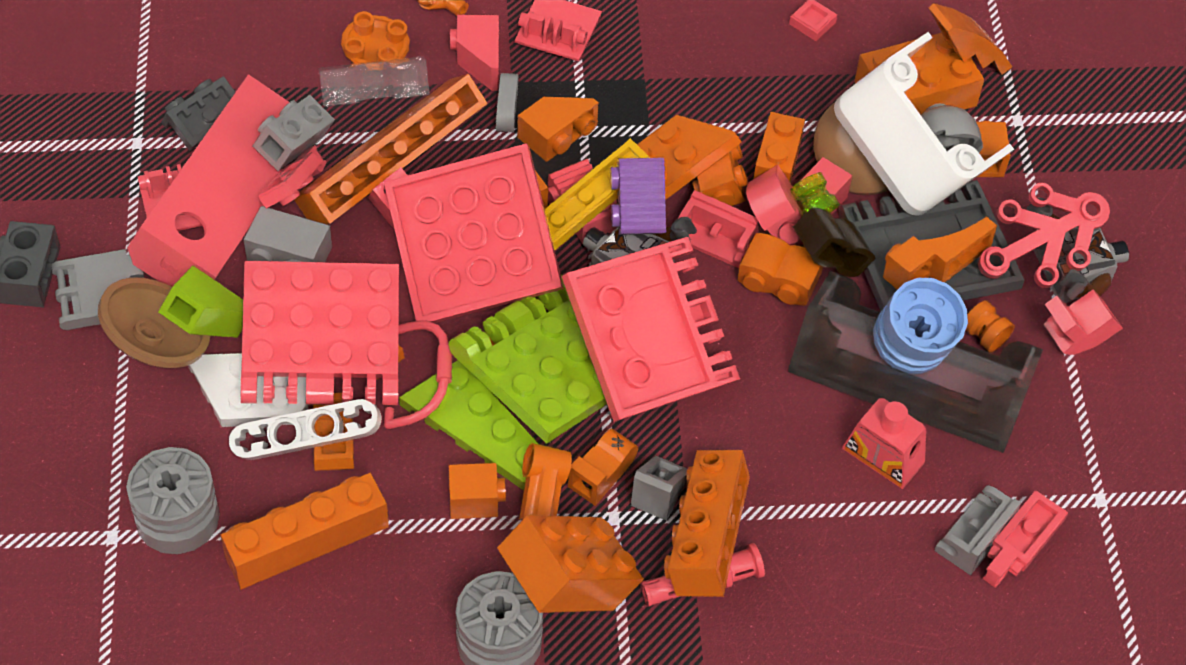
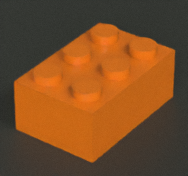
[854,33,984,115]
[497,515,644,613]

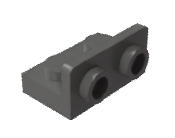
[161,76,235,151]

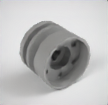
[126,447,220,554]
[456,571,543,665]

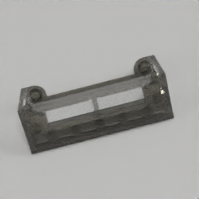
[788,271,1043,453]

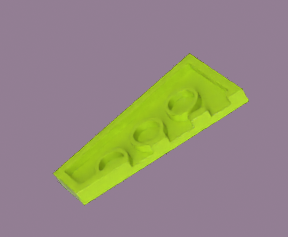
[399,360,538,490]

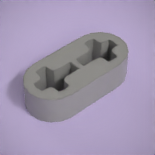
[496,73,519,133]

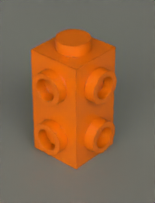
[693,127,748,206]

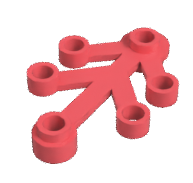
[978,183,1110,288]

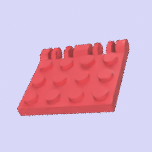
[562,237,740,422]
[241,261,399,406]

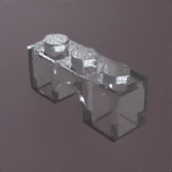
[318,57,430,107]

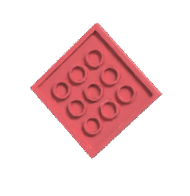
[384,143,564,323]

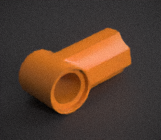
[519,443,572,520]

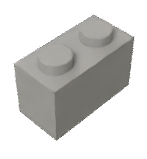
[244,206,332,262]

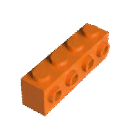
[664,450,750,597]
[220,472,389,590]

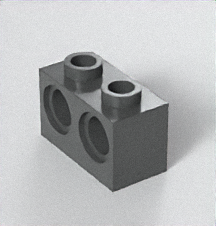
[0,221,60,308]

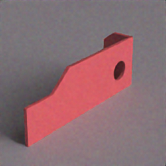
[127,74,290,287]

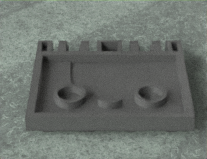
[838,180,1024,311]

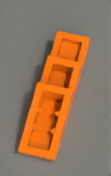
[928,3,1012,75]

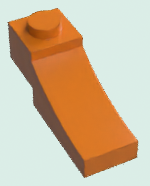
[883,216,997,290]

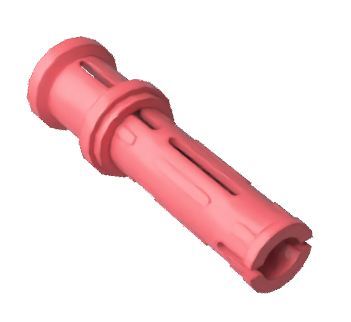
[640,543,765,607]

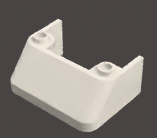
[834,32,1014,216]

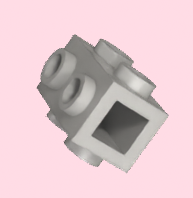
[253,95,335,171]

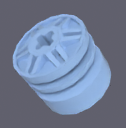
[873,278,968,374]

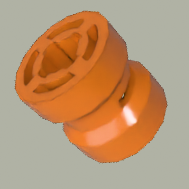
[965,300,1015,352]

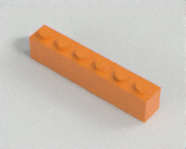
[294,74,488,225]

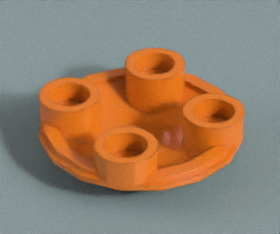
[341,11,410,70]

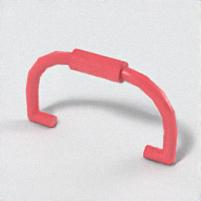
[384,321,452,429]

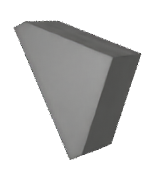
[631,456,687,521]

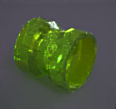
[790,172,840,215]

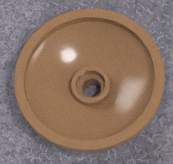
[813,102,889,195]
[98,277,210,368]

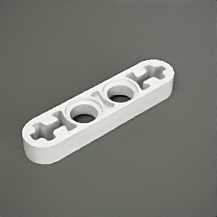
[229,399,382,460]

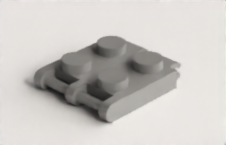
[51,249,144,330]

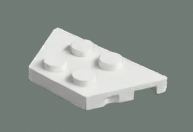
[188,353,309,427]

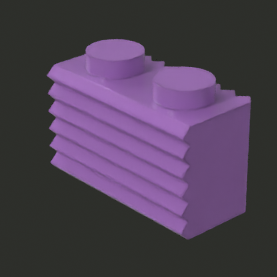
[610,158,666,235]

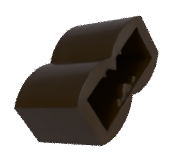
[793,208,876,277]

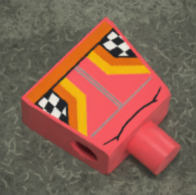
[842,398,926,489]

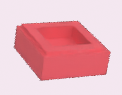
[789,0,837,41]

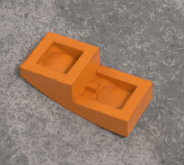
[313,393,354,471]

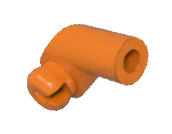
[417,0,469,16]

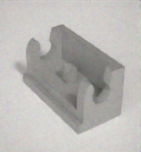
[934,485,1021,576]

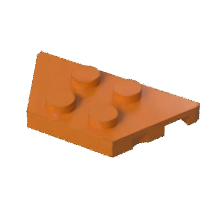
[637,115,742,200]

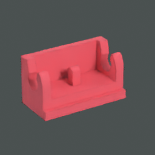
[678,190,759,268]

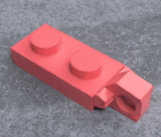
[258,145,327,208]
[982,491,1068,588]

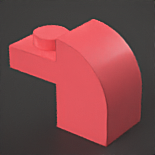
[746,165,804,246]
[1044,289,1123,355]

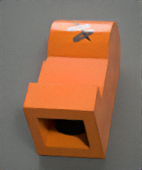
[568,429,639,506]

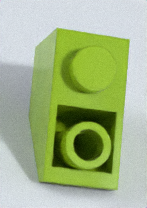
[158,266,243,338]

